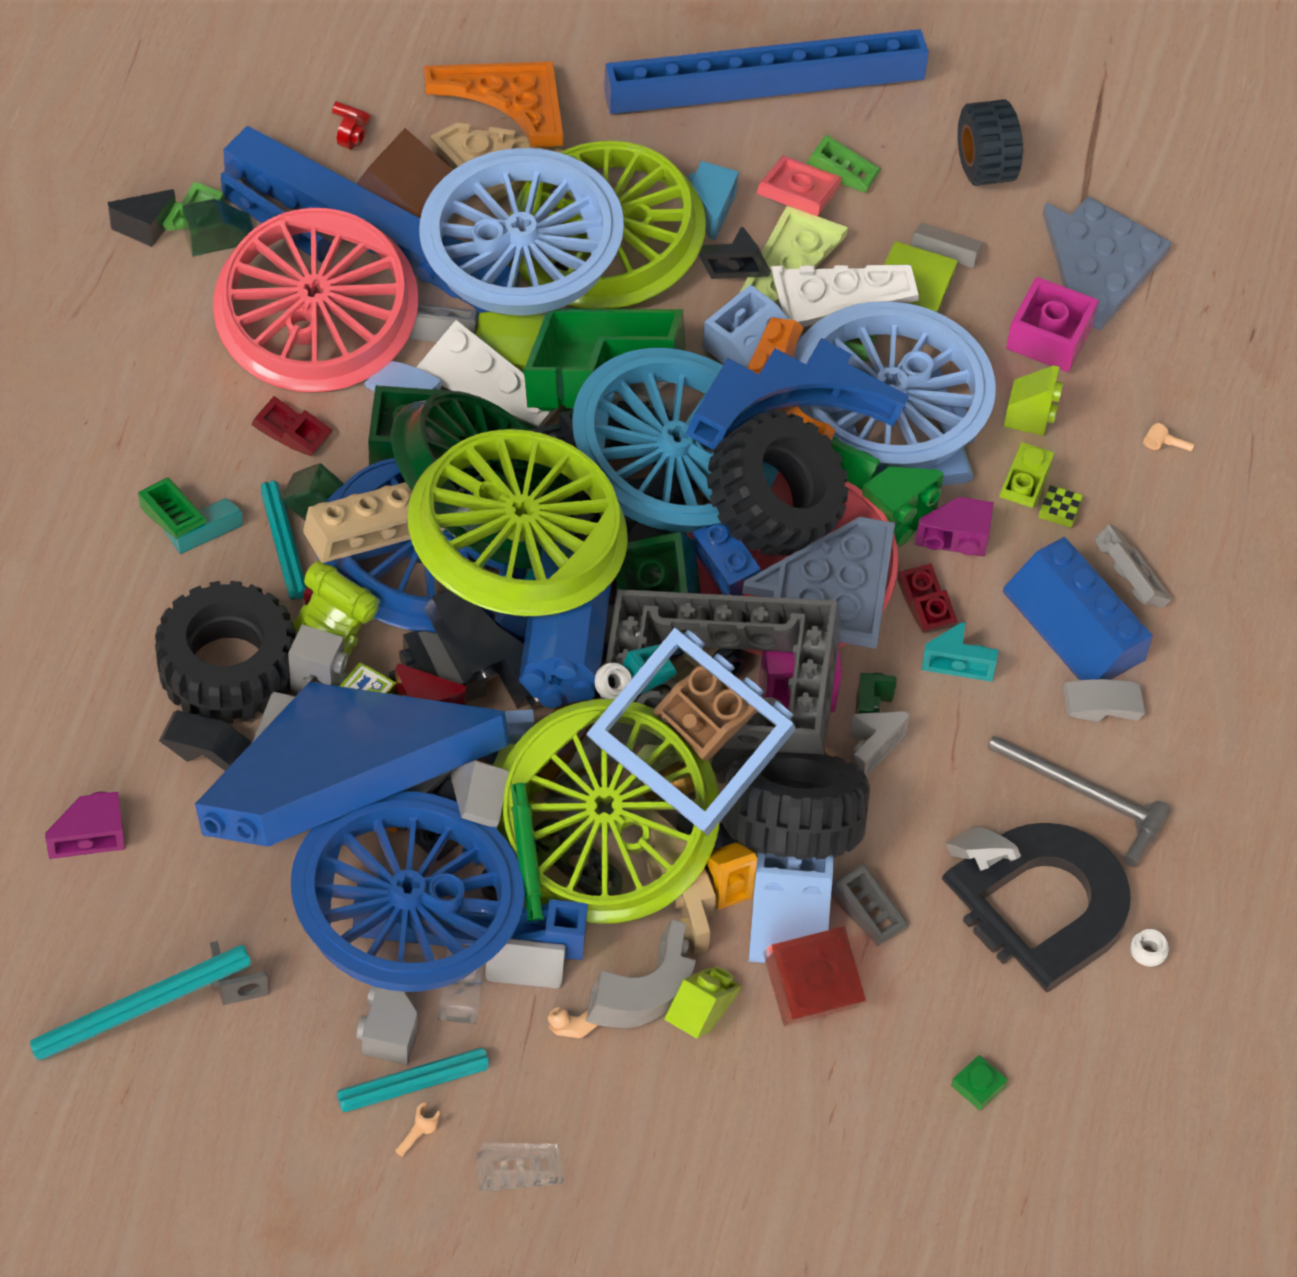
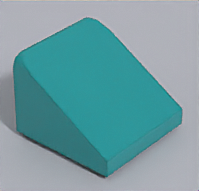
[622,645,677,695]

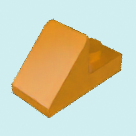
[707,843,758,910]

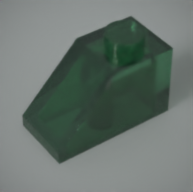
[182,198,254,257]
[281,463,344,521]

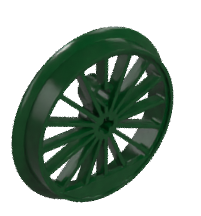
[391,391,574,569]

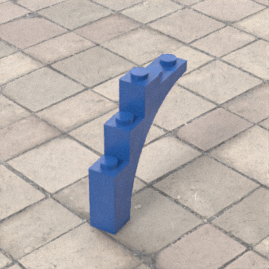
[685,338,909,450]

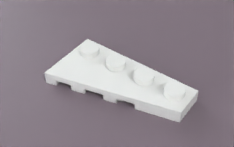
[771,265,919,327]
[416,320,561,427]

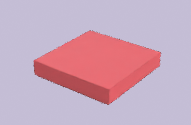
[757,156,842,216]

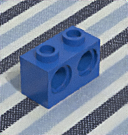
[693,523,761,596]

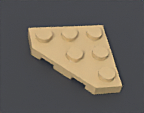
[430,122,564,201]

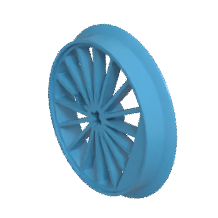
[572,348,778,532]

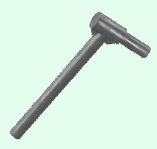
[988,736,1172,867]

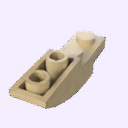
[638,810,716,954]

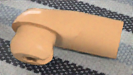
[548,1007,599,1038]

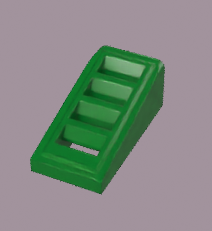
[138,477,206,539]

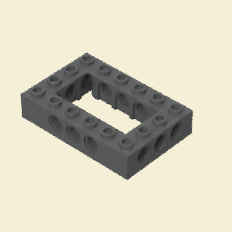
[600,590,842,755]

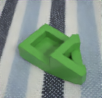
[163,181,226,231]

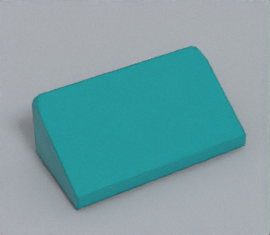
[163,498,243,554]

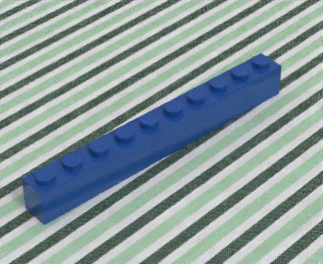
[604,29,929,114]
[223,125,520,313]

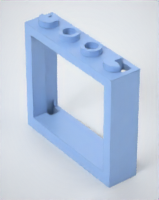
[586,628,796,836]

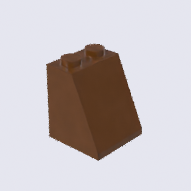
[356,128,453,218]

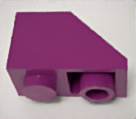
[915,497,994,557]

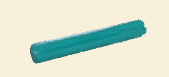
[260,480,307,600]
[337,1047,489,1112]

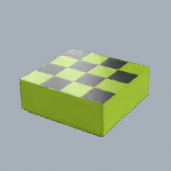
[1038,485,1083,528]

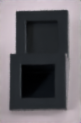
[159,710,252,771]

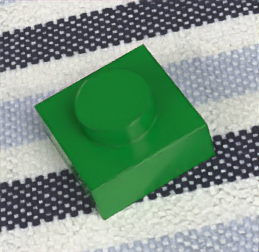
[951,1055,1008,1111]

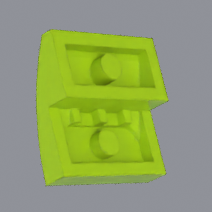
[884,241,958,313]
[476,312,545,373]

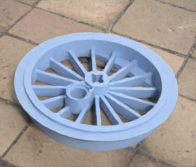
[419,148,624,315]
[794,301,996,472]

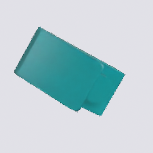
[921,622,999,682]

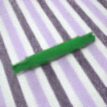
[510,782,544,922]

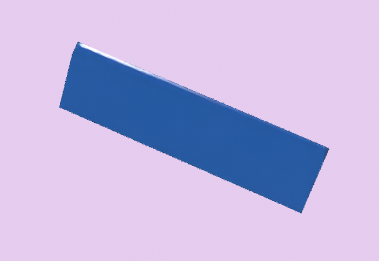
[220,171,332,263]

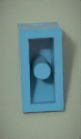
[688,161,739,240]

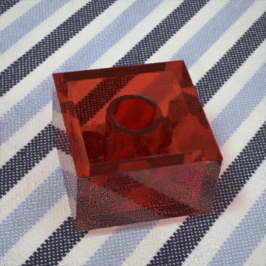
[763,926,866,1026]

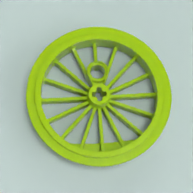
[509,141,706,309]
[407,429,628,616]
[496,699,720,924]

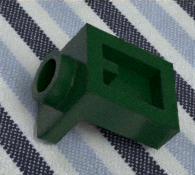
[855,672,897,714]

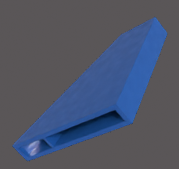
[195,682,510,847]

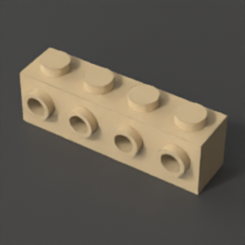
[303,482,445,563]

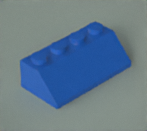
[1003,536,1153,680]

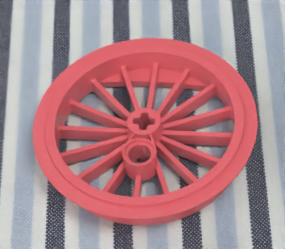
[213,208,418,392]

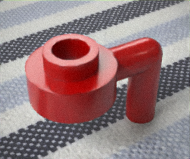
[332,101,371,150]

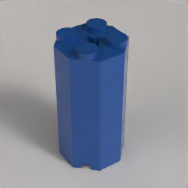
[519,542,611,708]

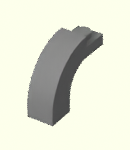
[586,919,696,1028]

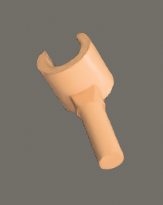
[1143,423,1194,452]
[395,1102,440,1156]

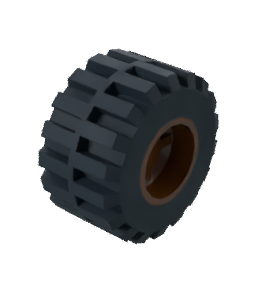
[957,99,1023,186]

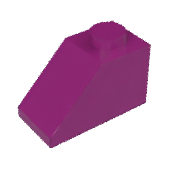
[45,791,125,859]

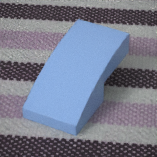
[365,361,441,392]

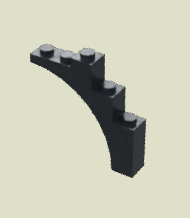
[424,589,603,709]

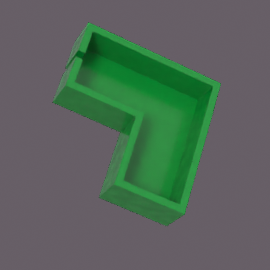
[524,309,686,411]

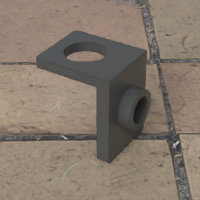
[210,941,269,1005]

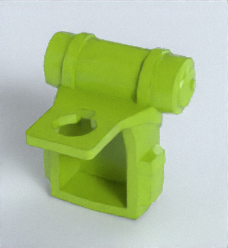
[294,560,380,657]

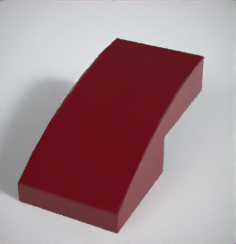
[252,396,333,456]

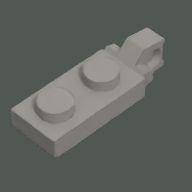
[1094,524,1172,608]

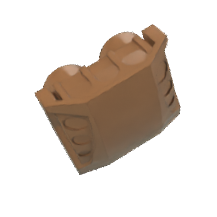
[652,666,758,761]

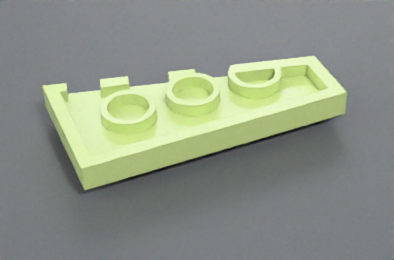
[740,206,848,306]

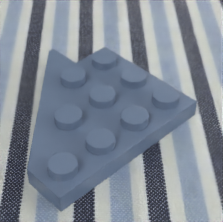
[1043,196,1172,331]
[742,517,895,649]

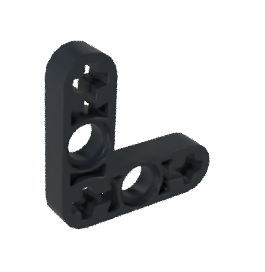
[481,819,623,901]

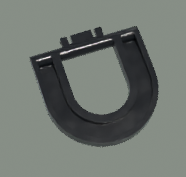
[942,823,1131,992]

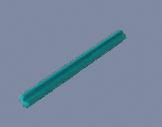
[30,945,251,1061]

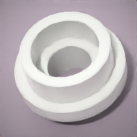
[595,663,632,699]
[1130,929,1169,967]

